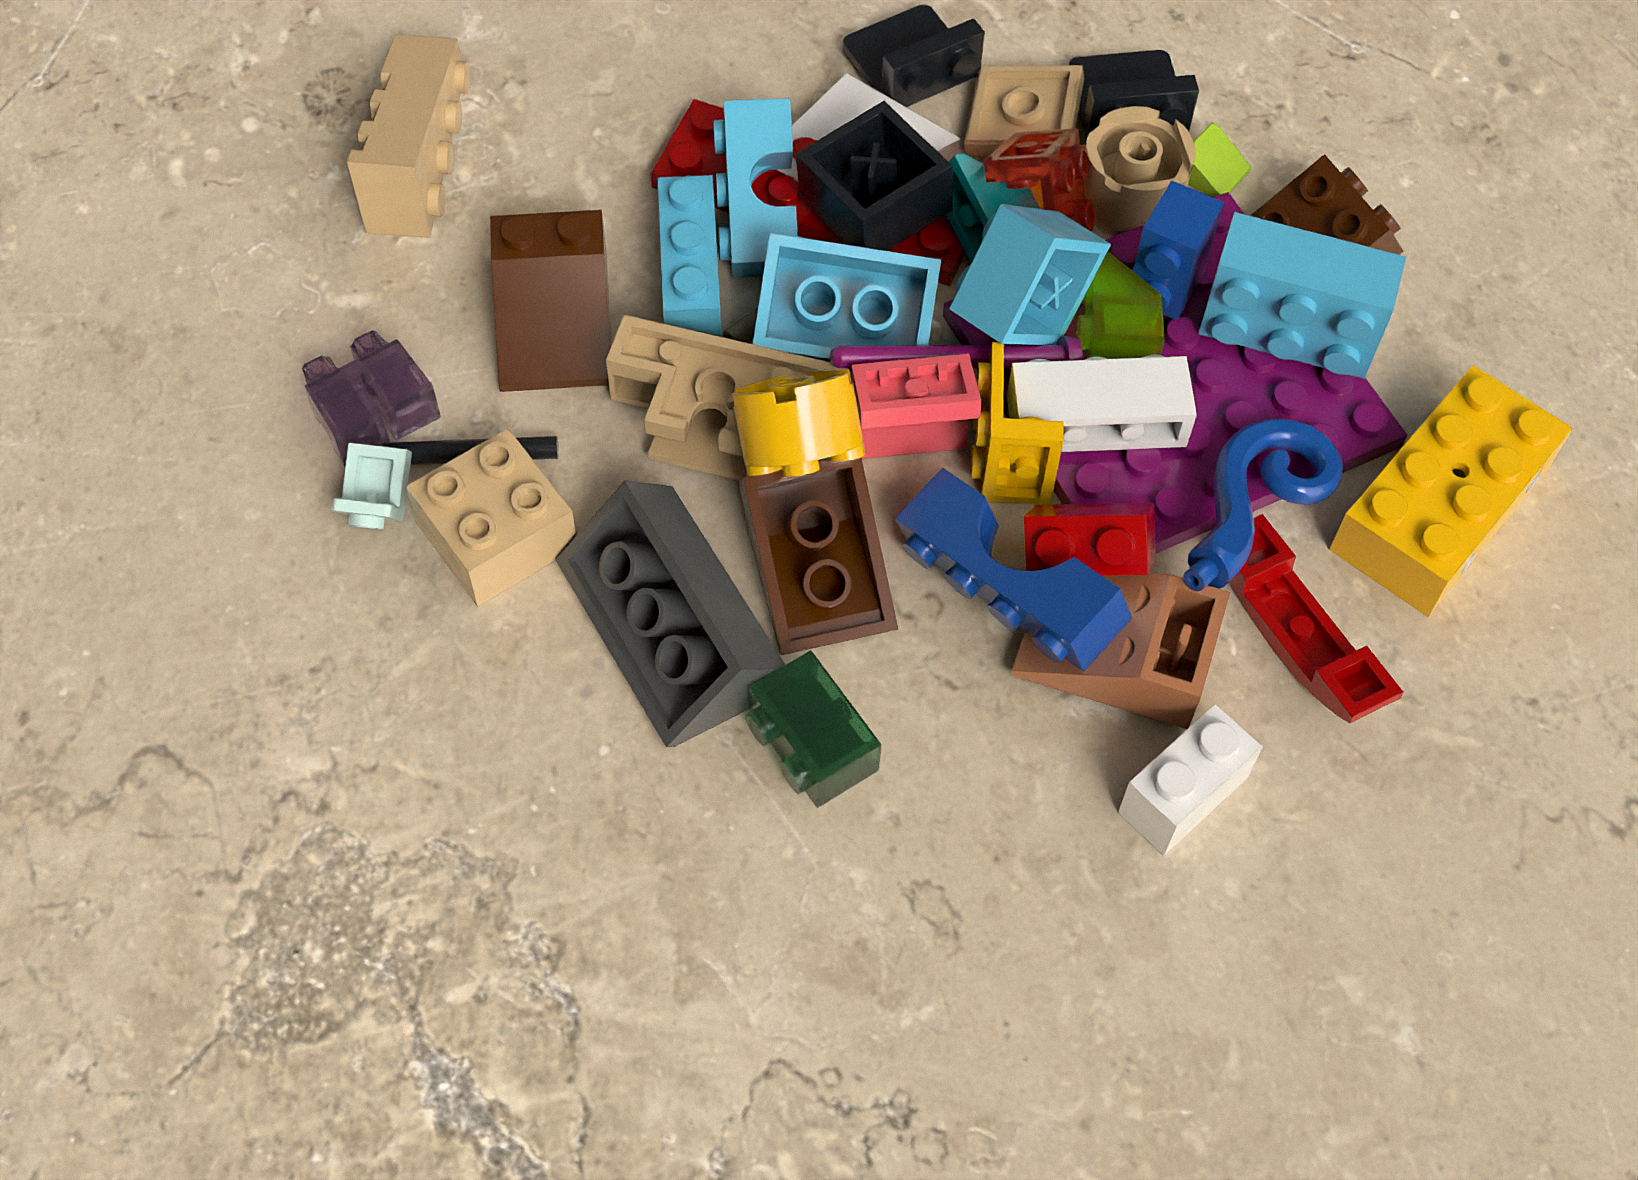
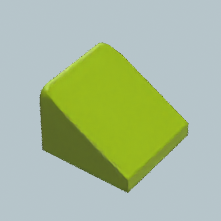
[1188,122,1252,198]

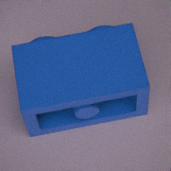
[1126,180,1224,320]

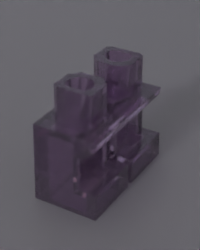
[302,330,441,467]

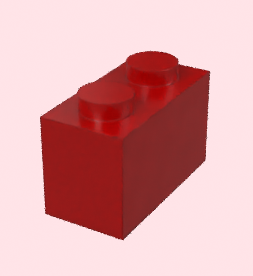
[1024,503,1156,576]

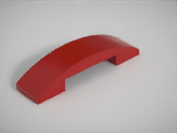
[1230,514,1404,724]

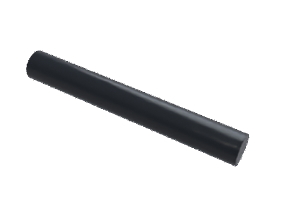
[382,436,559,465]

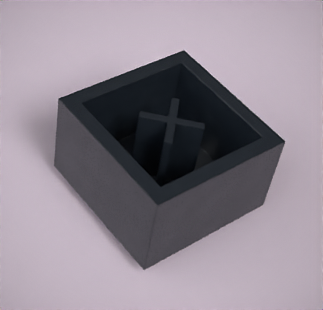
[795,101,953,251]

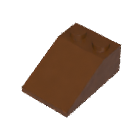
[490,209,611,392]
[738,457,899,655]

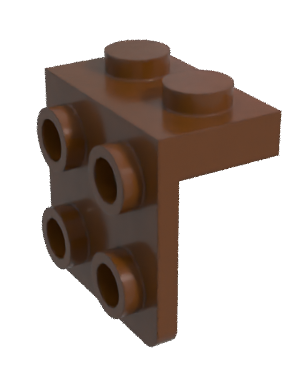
[1250,154,1404,255]

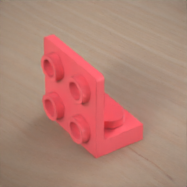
[852,354,981,459]

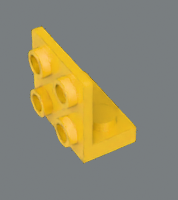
[970,342,1064,505]

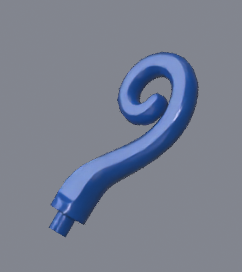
[1183,418,1343,591]

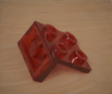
[984,128,1095,232]

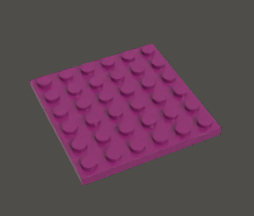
[943,192,1408,554]

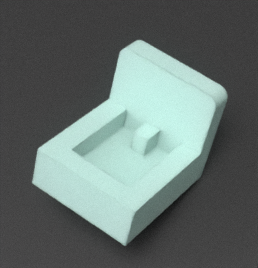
[332,443,412,530]

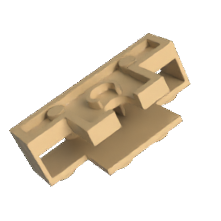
[606,315,836,481]

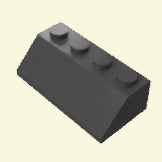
[556,480,788,747]

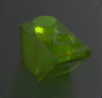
[1076,251,1164,359]

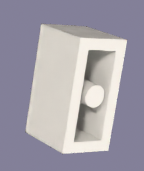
[1118,704,1263,856]

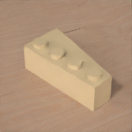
[347,34,471,238]

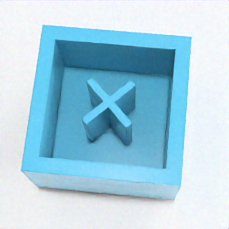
[949,204,1111,345]

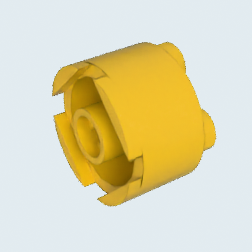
[732,368,866,477]

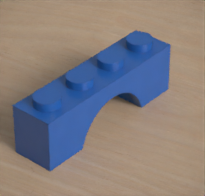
[895,468,1132,672]

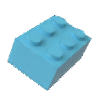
[1199,212,1406,379]
[753,233,941,372]

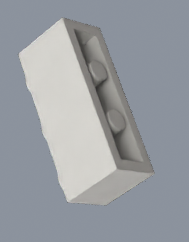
[1007,355,1197,452]

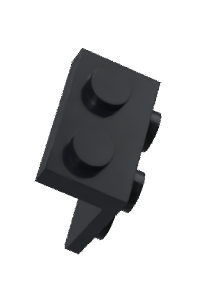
[843,4,985,107]
[1069,50,1199,142]

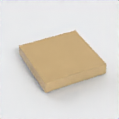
[964,65,1084,157]

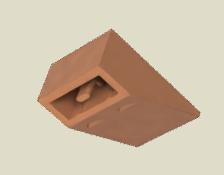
[1011,574,1230,729]

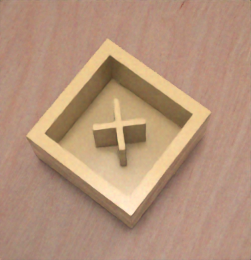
[405,428,576,607]

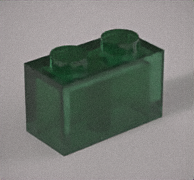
[745,650,882,808]

